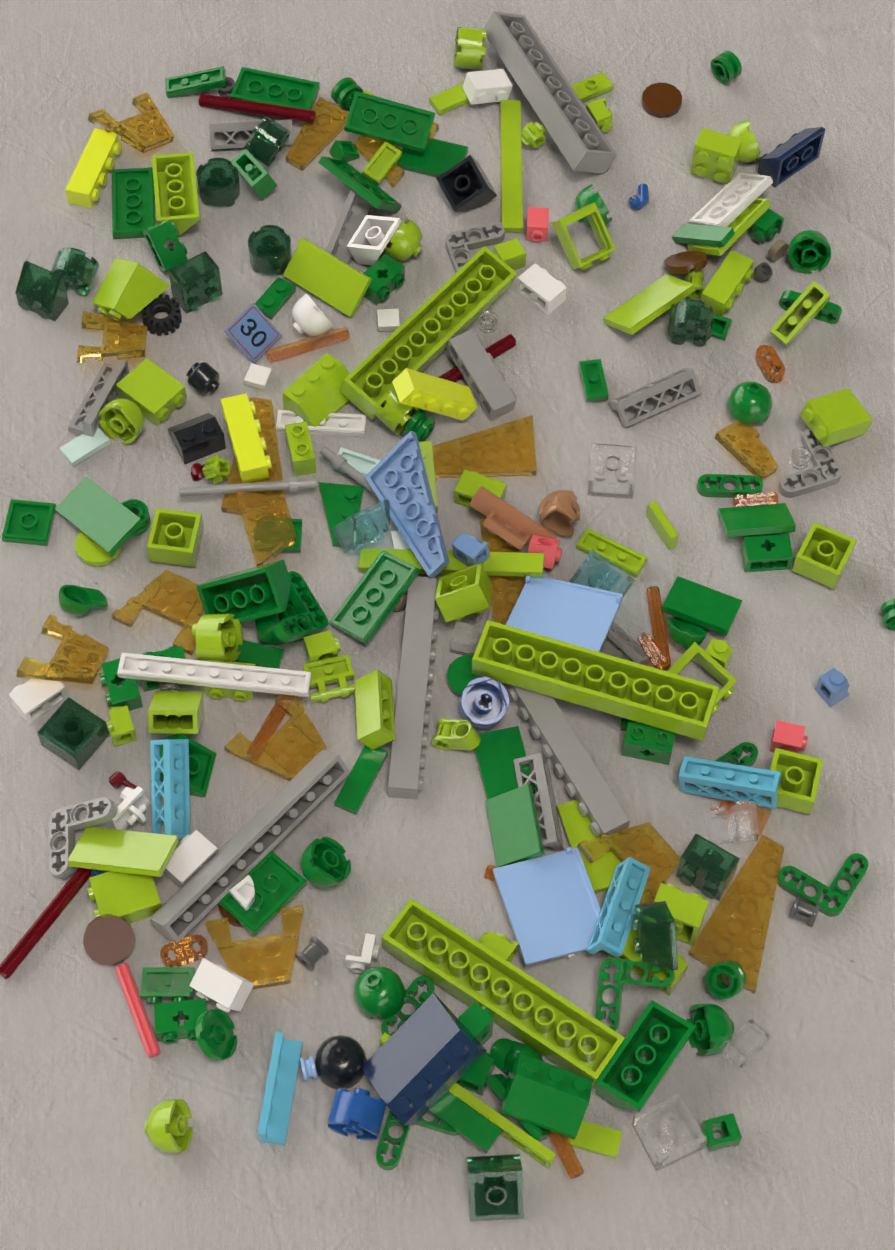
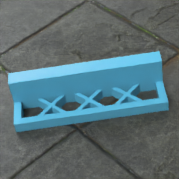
[150,739,190,839]
[679,756,781,809]
[587,857,651,957]
[258,1032,303,1146]

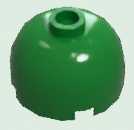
[575,184,612,227]
[788,230,831,274]
[727,381,772,424]
[300,837,351,888]
[354,966,406,1019]
[687,1003,734,1056]

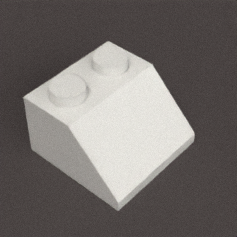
[346,215,401,266]

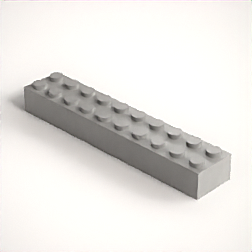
[483,11,617,173]

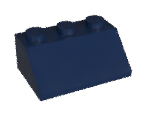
[758,127,825,187]

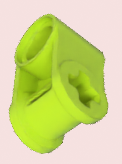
[431,719,481,751]

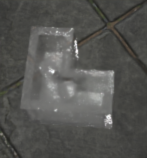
[706,800,759,845]

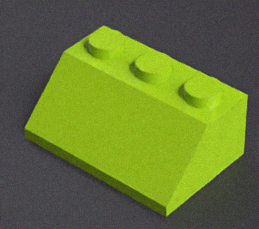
[282,353,350,427]

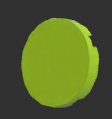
[75,532,121,567]

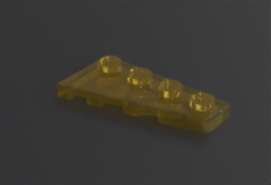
[286,97,349,171]

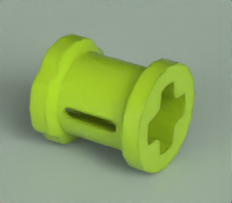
[685,270,705,299]

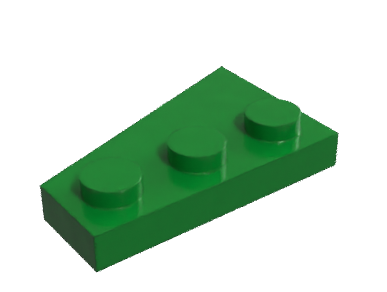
[318,482,363,549]

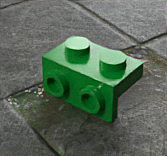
[140,967,195,1004]

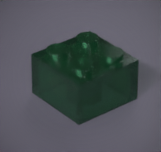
[168,251,223,314]
[37,697,110,770]
[676,834,740,901]

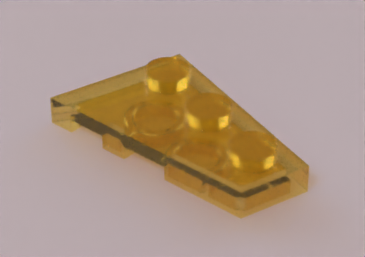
[715,420,778,481]

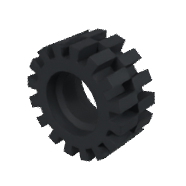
[141,294,182,336]

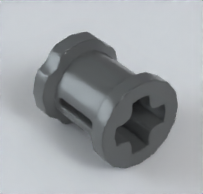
[789,896,820,927]
[295,936,329,971]

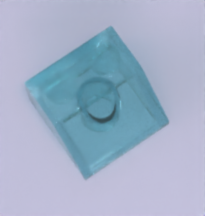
[332,499,391,553]
[569,549,635,597]

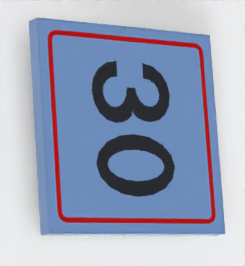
[224,303,282,364]

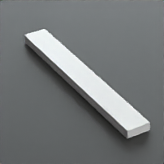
[117,653,312,697]

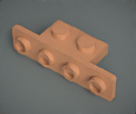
[470,486,557,550]

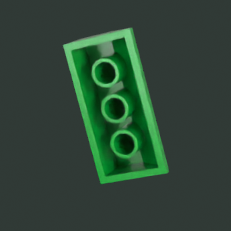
[196,559,291,623]
[595,1000,696,1112]

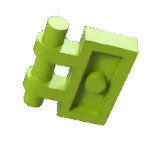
[303,654,355,703]

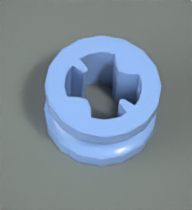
[299,1055,317,1081]

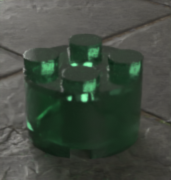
[243,116,290,167]
[196,158,240,207]
[248,225,292,275]
[50,247,99,296]
[668,299,714,347]

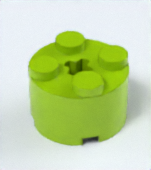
[453,27,486,70]
[374,388,421,436]
[192,614,243,661]

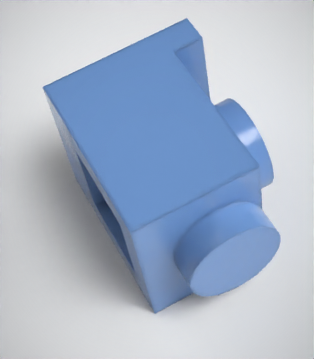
[452,532,490,567]
[815,668,850,708]

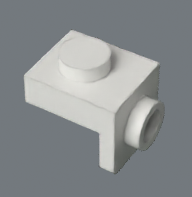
[345,933,380,974]

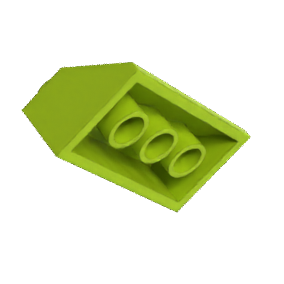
[152,152,200,236]

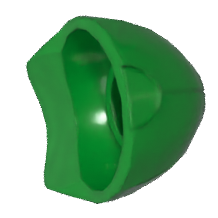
[59,585,108,616]
[664,616,707,650]
[490,1038,544,1077]

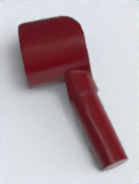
[191,463,205,481]
[109,771,137,789]

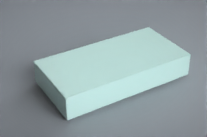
[60,427,110,467]
[332,447,381,476]

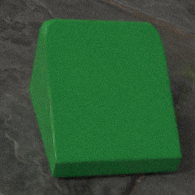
[329,140,360,162]
[704,313,733,340]

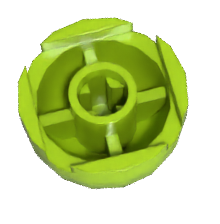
[728,120,761,163]
[383,217,423,261]
[99,398,145,444]
[144,1099,193,1153]

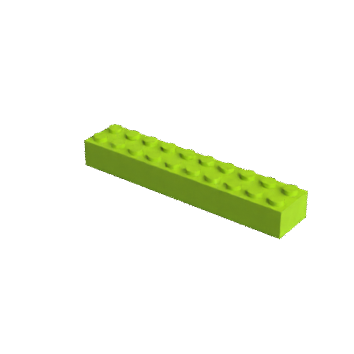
[340,246,517,420]
[472,620,719,741]
[382,898,625,1089]

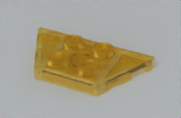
[236,491,297,567]

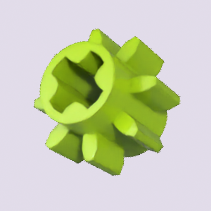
[521,122,547,148]
[202,454,231,484]

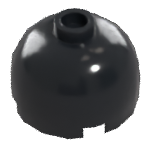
[315,1035,367,1089]

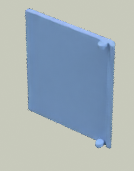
[506,575,623,652]
[492,847,601,966]

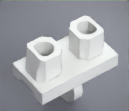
[107,786,151,830]

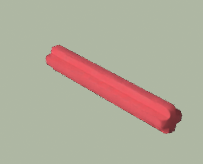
[115,963,161,1058]

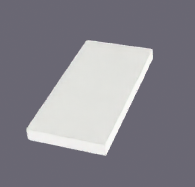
[689,173,773,227]

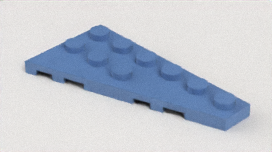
[365,431,450,578]

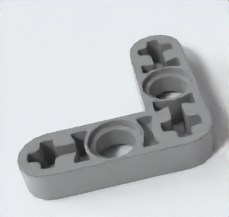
[445,223,505,273]
[779,428,842,498]
[49,797,117,879]

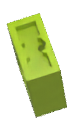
[552,202,616,271]
[667,642,737,716]

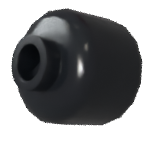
[186,362,220,395]

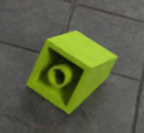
[92,258,169,320]

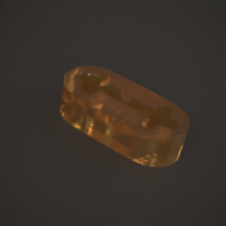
[755,345,785,384]
[160,934,208,967]

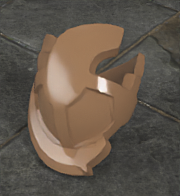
[539,490,580,537]

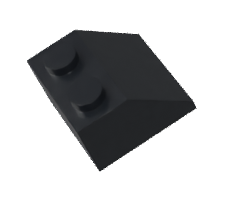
[436,155,497,213]
[167,413,226,464]

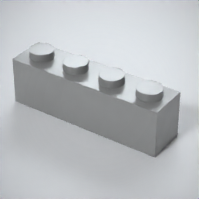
[447,329,516,420]

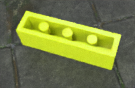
[65,128,122,209]
[392,368,478,421]
[221,393,272,483]

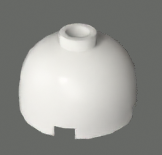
[292,294,333,337]

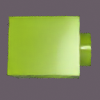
[303,630,341,663]

